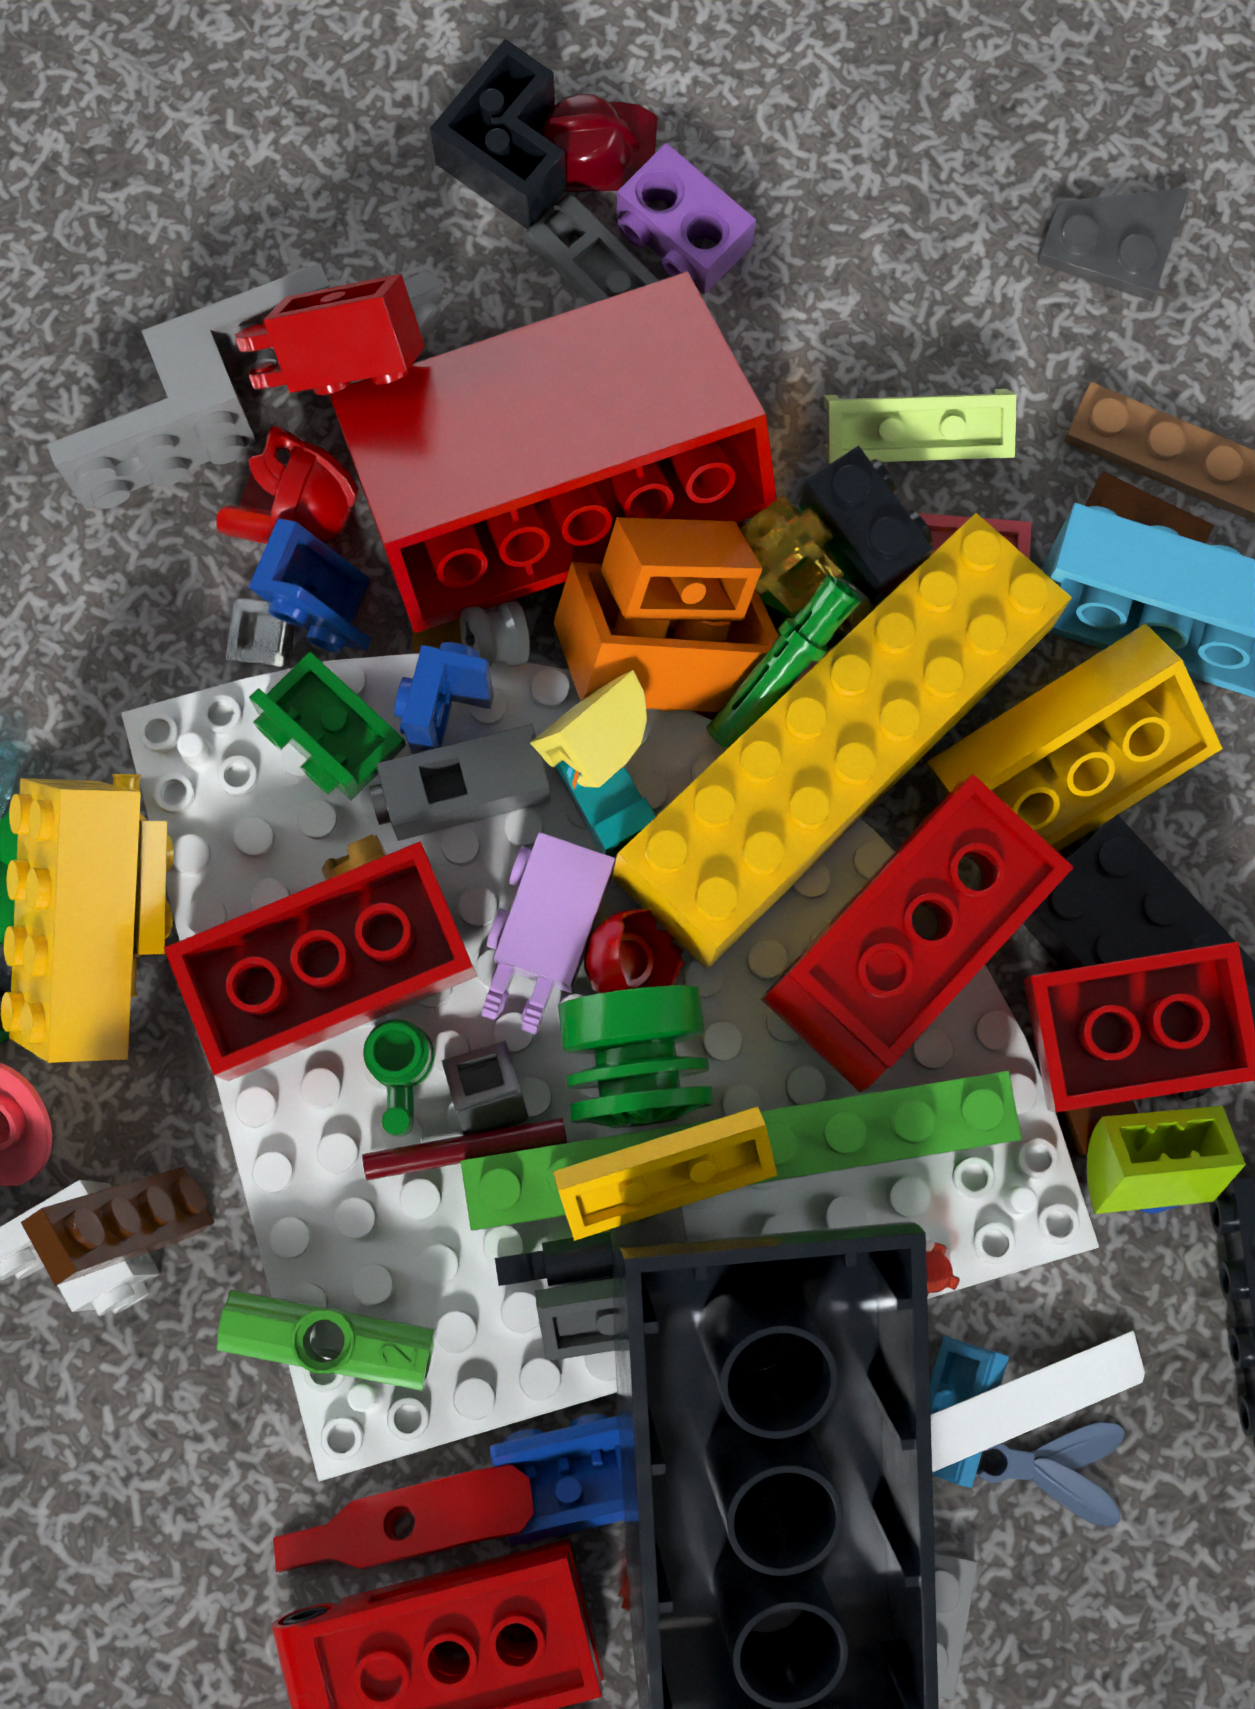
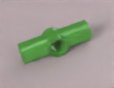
[217,1289,436,1391]

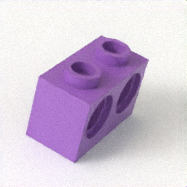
[617,143,756,295]

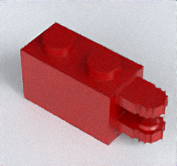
[234,273,425,395]

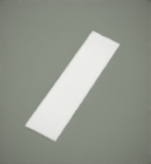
[931,1330,1145,1472]

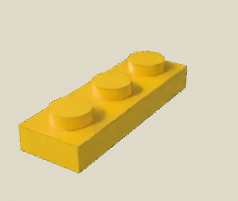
[553,1106,778,1241]

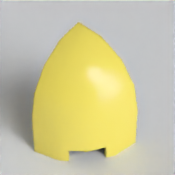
[530,670,647,788]

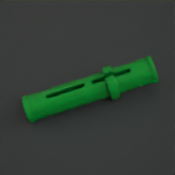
[706,574,862,749]

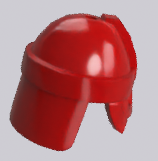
[216,426,359,545]

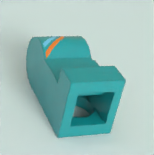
[555,760,656,858]

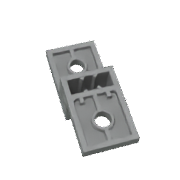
[47,263,330,509]

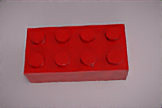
[164,841,477,1081]

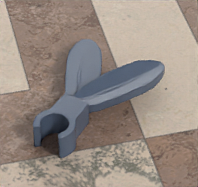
[976,1422,1125,1527]

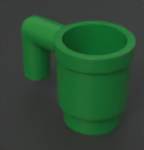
[363,1019,435,1137]

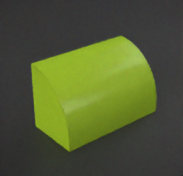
[1087,1106,1246,1214]

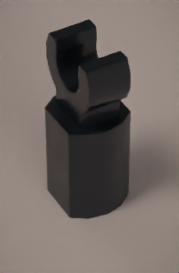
[495,1232,614,1286]

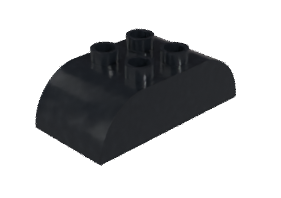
[613,1221,939,1709]

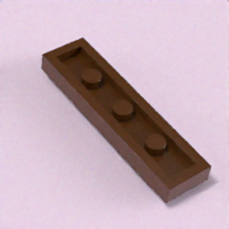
[20,1167,215,1286]

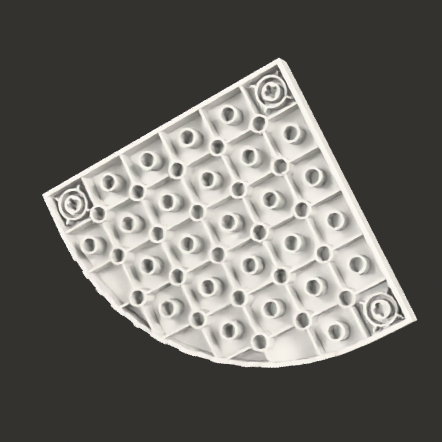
[121,654,1099,1482]

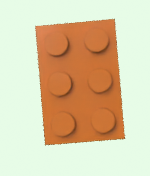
[553,561,779,713]

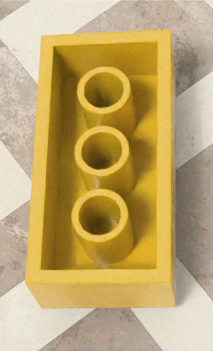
[1,778,141,1063]

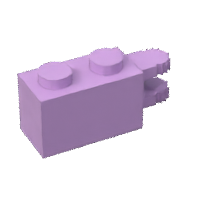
[481,832,615,1034]

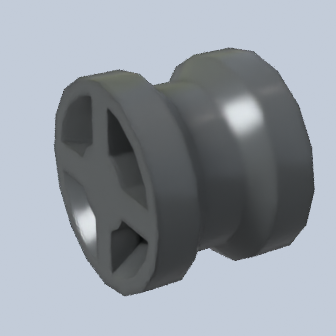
[460,600,530,667]

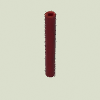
[362,1117,567,1181]

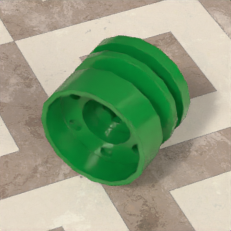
[558,985,714,1128]

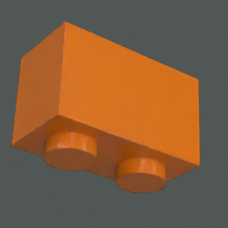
[600,517,763,621]

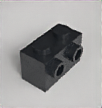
[799,445,934,606]

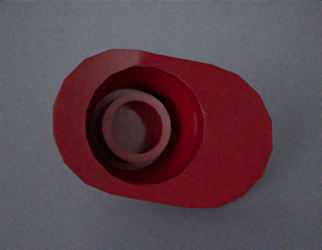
[538,93,658,193]

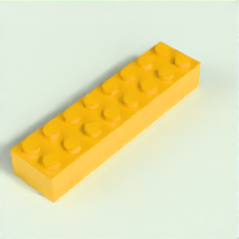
[612,513,1072,970]

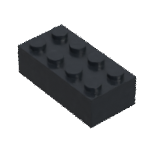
[1023,814,1255,1101]

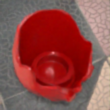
[584,909,684,994]

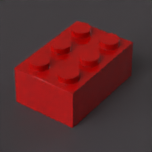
[1024,942,1255,1112]

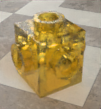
[740,494,844,614]

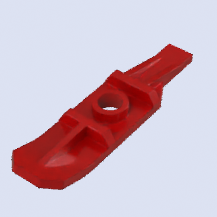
[273,1464,535,1573]

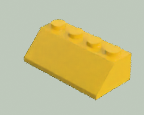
[927,623,1223,852]

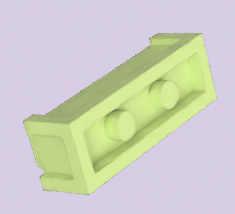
[824,389,1017,464]

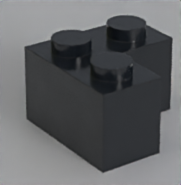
[430,39,567,229]

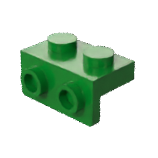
[249,652,406,801]

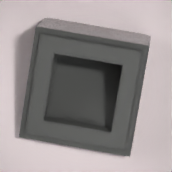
[441,1040,529,1135]

